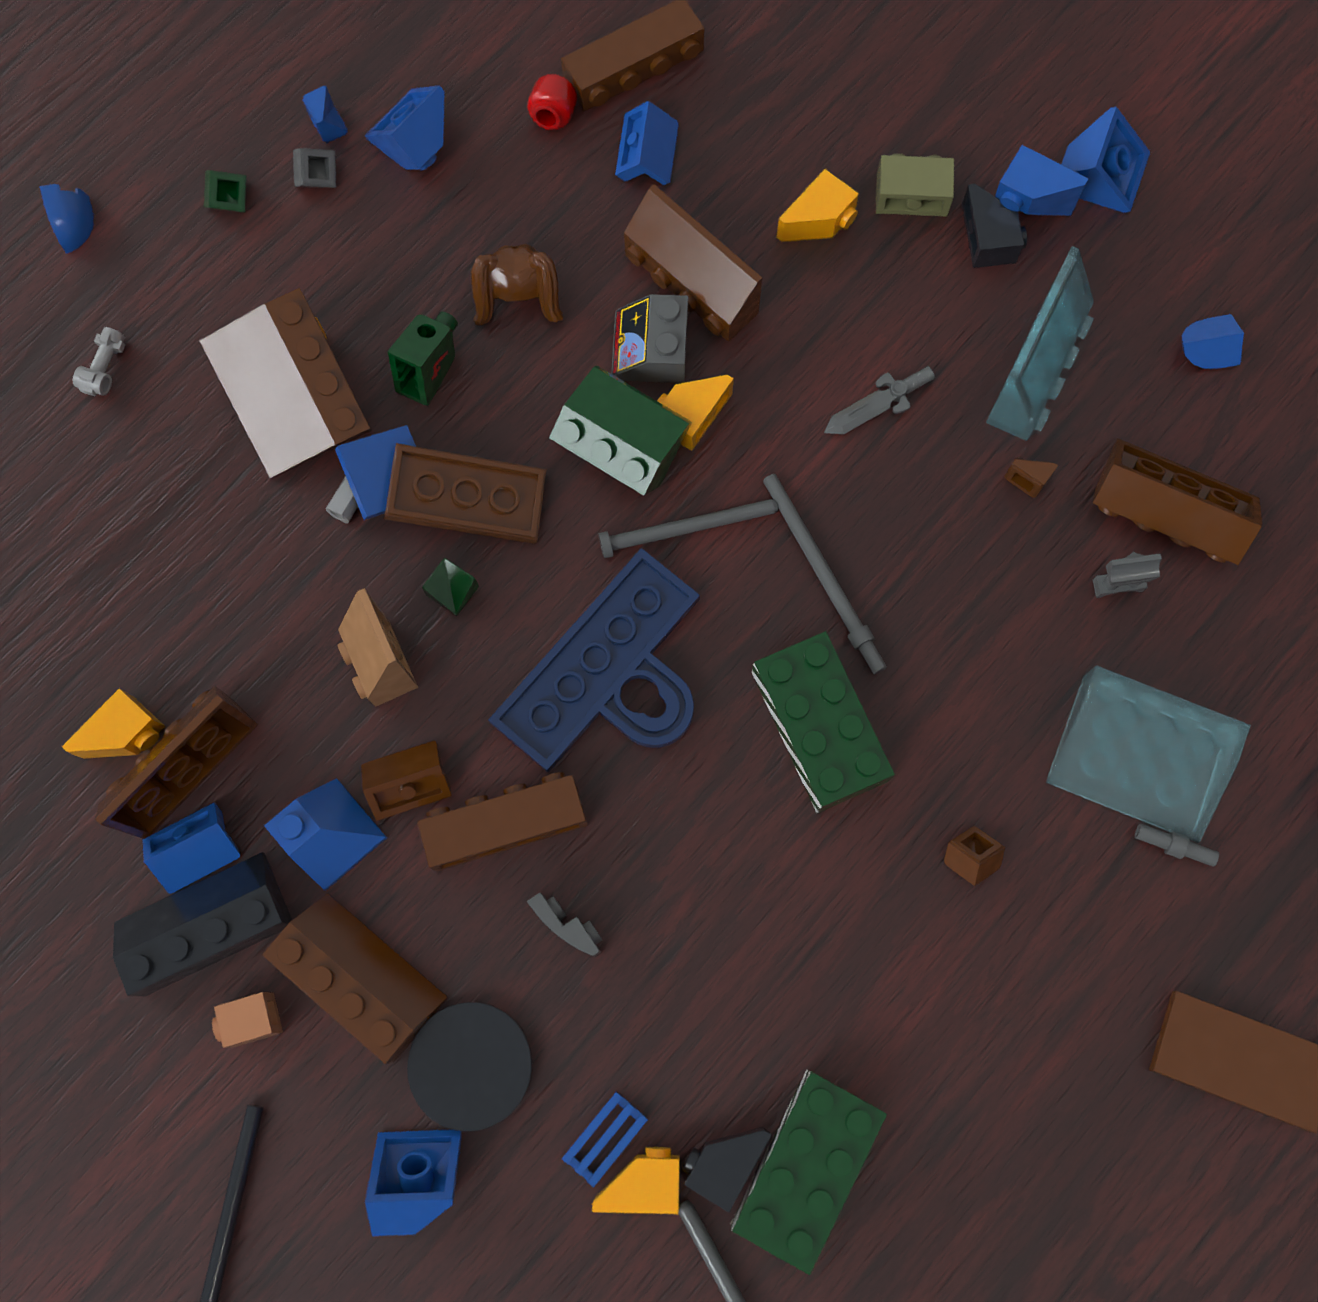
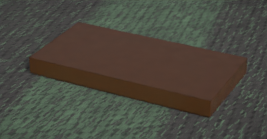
[384,443,546,544]
[1149,991,1318,1134]

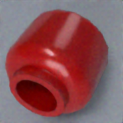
[527,74,578,130]

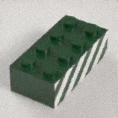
[752,631,895,813]
[730,1070,887,1276]

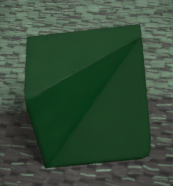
[204,170,247,212]
[422,557,479,616]

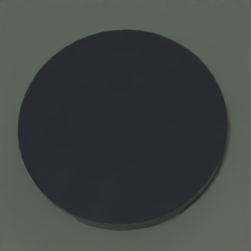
[407,1002,533,1131]

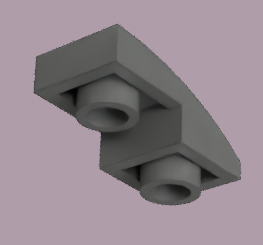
[527,892,603,957]

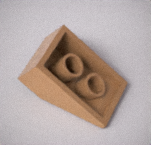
[337,588,418,707]

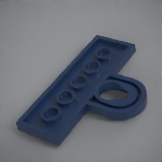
[488,548,700,773]

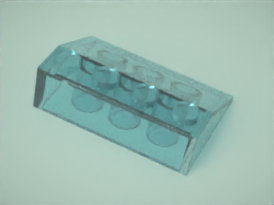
[986,246,1094,441]
[1046,665,1251,843]

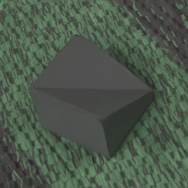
[293,148,336,188]

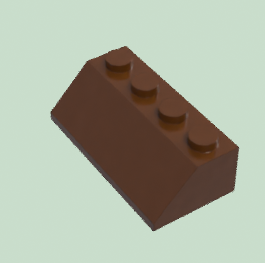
[624,184,762,342]
[1093,439,1262,565]
[262,893,448,1064]

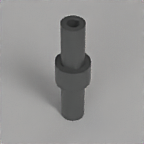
[1134,823,1219,867]

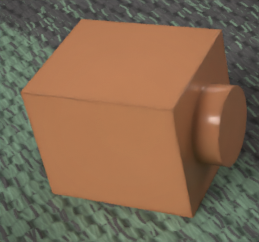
[212,992,283,1048]

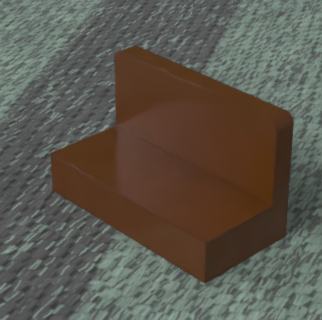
[361,741,452,821]

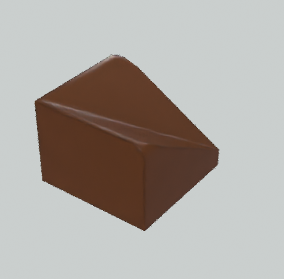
[1004,457,1059,498]
[944,826,1006,886]

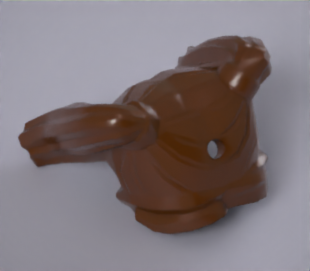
[471,244,563,326]

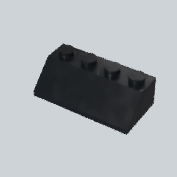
[113,852,292,997]

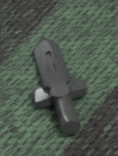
[824,366,935,434]

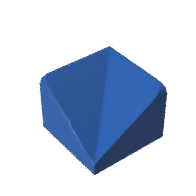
[302,86,348,144]

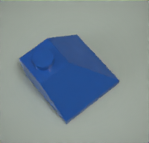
[365,86,445,170]
[1061,107,1150,213]
[995,145,1088,216]
[264,778,387,891]
[365,1130,462,1236]

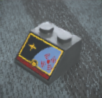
[611,294,688,383]

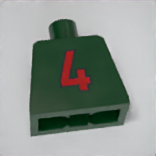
[388,312,458,407]

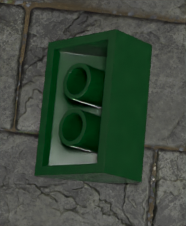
[549,365,692,496]

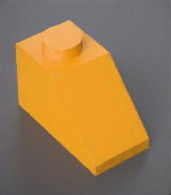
[777,169,859,242]
[657,375,734,451]
[62,688,165,759]
[592,1147,679,1214]

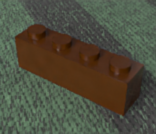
[561,0,704,111]
[417,772,588,872]

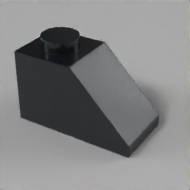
[962,184,1027,268]
[681,1127,772,1213]

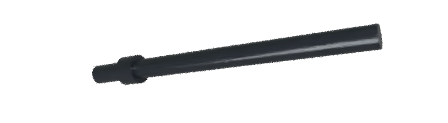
[200,1104,264,1302]

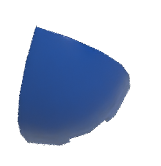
[39,184,94,254]
[1182,314,1244,369]

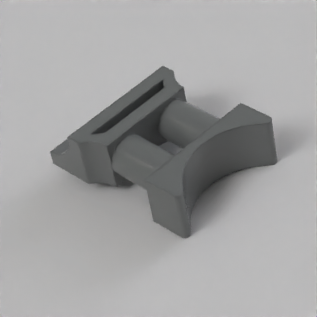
[1093,552,1162,598]

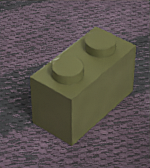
[876,154,954,216]

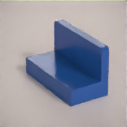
[615,101,679,185]
[143,802,240,894]

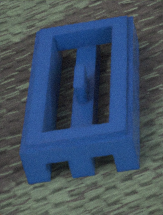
[562,1091,648,1188]

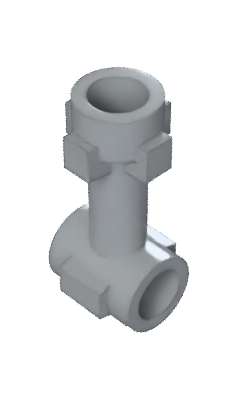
[73,327,125,397]

